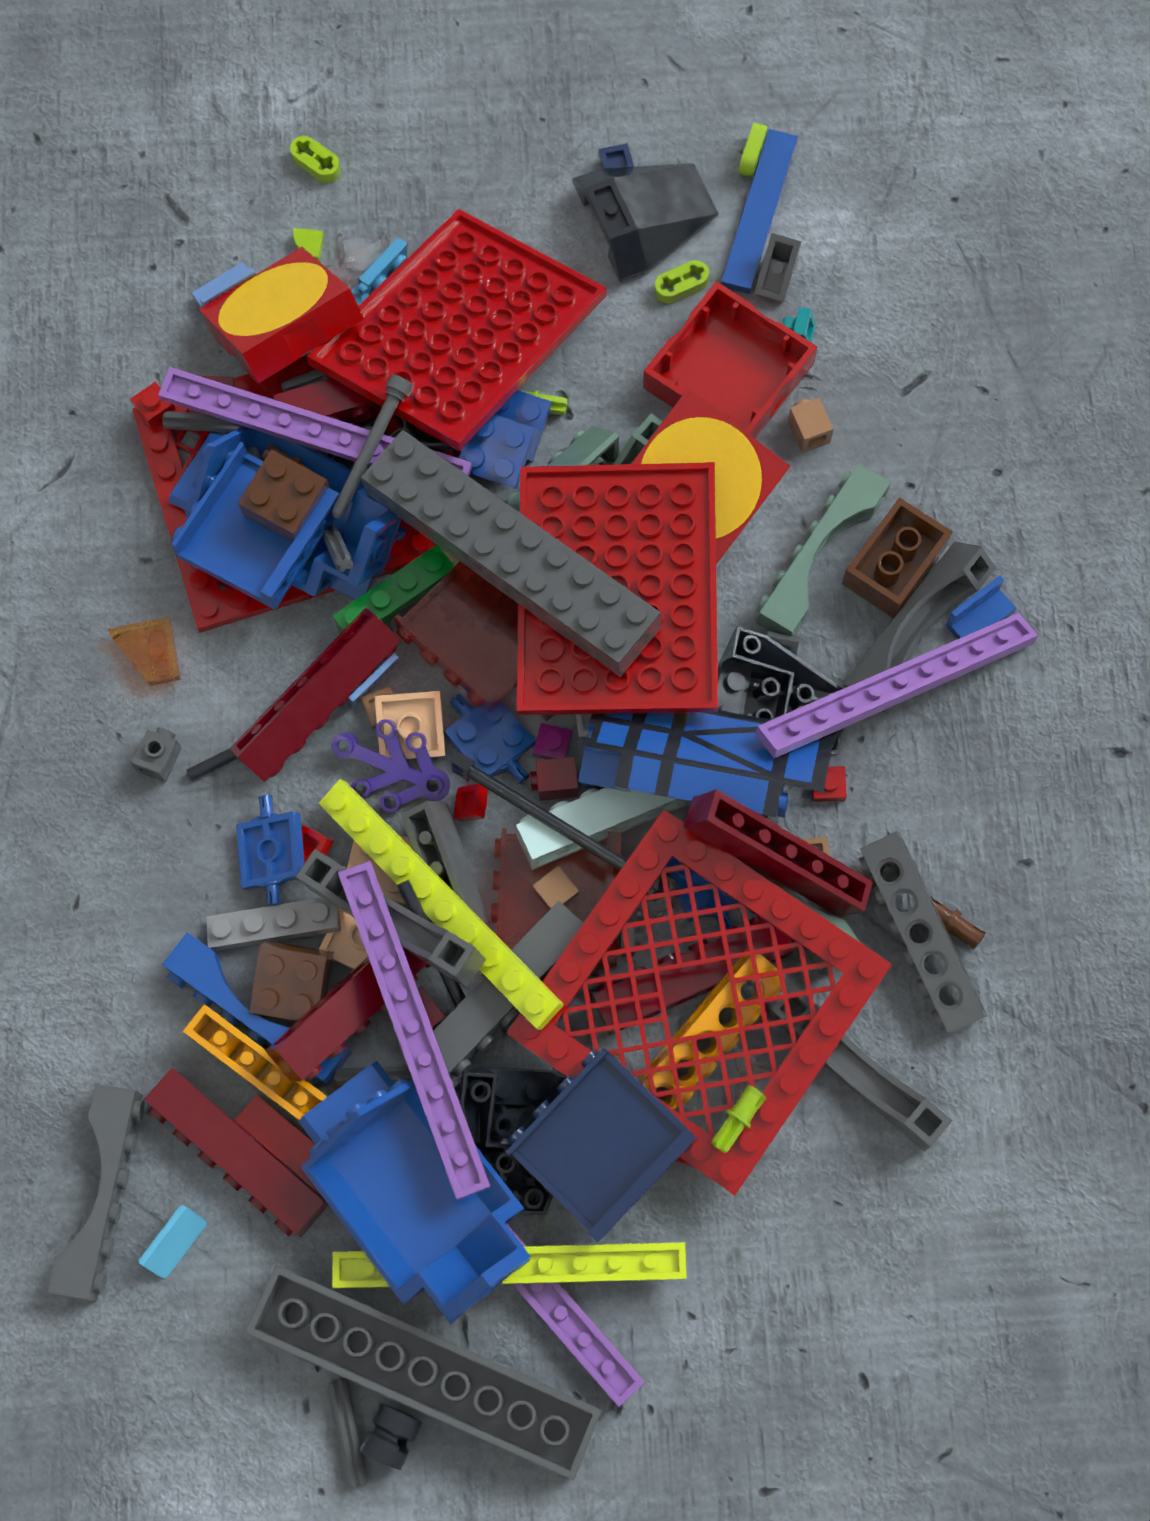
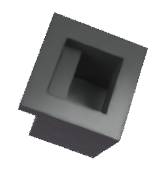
[130,727,182,782]

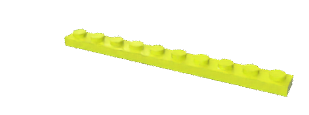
[319,779,564,1030]
[332,1242,687,1289]

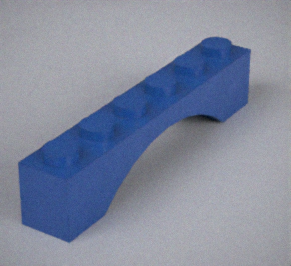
[162,932,352,1086]

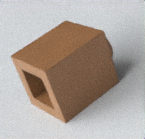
[788,397,834,453]

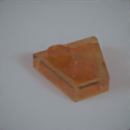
[108,617,181,686]

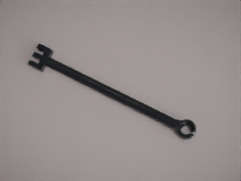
[450,752,670,902]

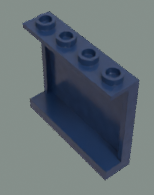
[505,1048,697,1243]

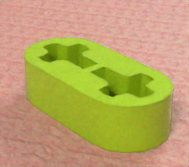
[738,122,769,178]
[290,136,341,183]
[654,260,709,304]

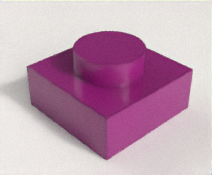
[533,723,572,760]

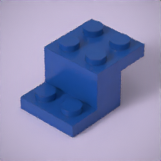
[459,390,553,489]

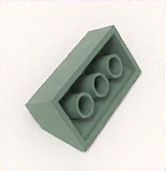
[504,425,619,512]

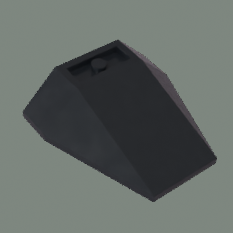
[572,163,718,282]
[718,626,843,755]
[459,1066,567,1215]

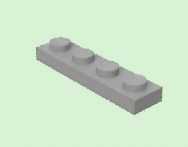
[206,898,341,952]

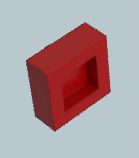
[130,381,176,426]
[812,766,847,802]
[453,784,488,822]
[301,825,334,863]

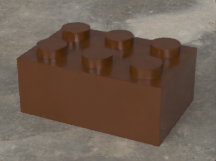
[842,497,953,618]

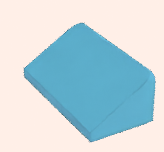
[139,1205,207,1278]

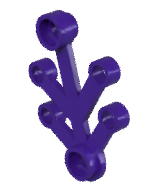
[331,719,450,812]

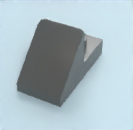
[755,233,802,302]

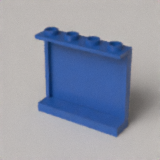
[171,442,340,610]

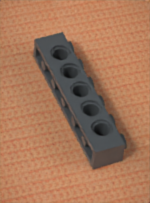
[859,831,988,1034]

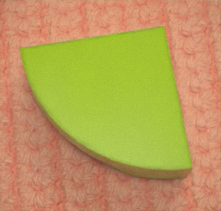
[293,228,324,262]

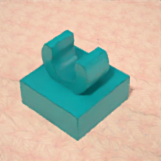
[782,307,816,343]

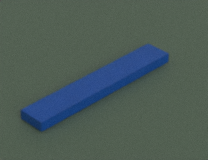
[721,129,798,294]

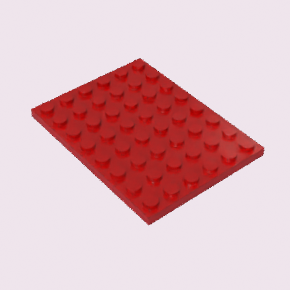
[307,209,607,451]
[516,462,718,715]

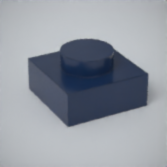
[598,143,634,168]

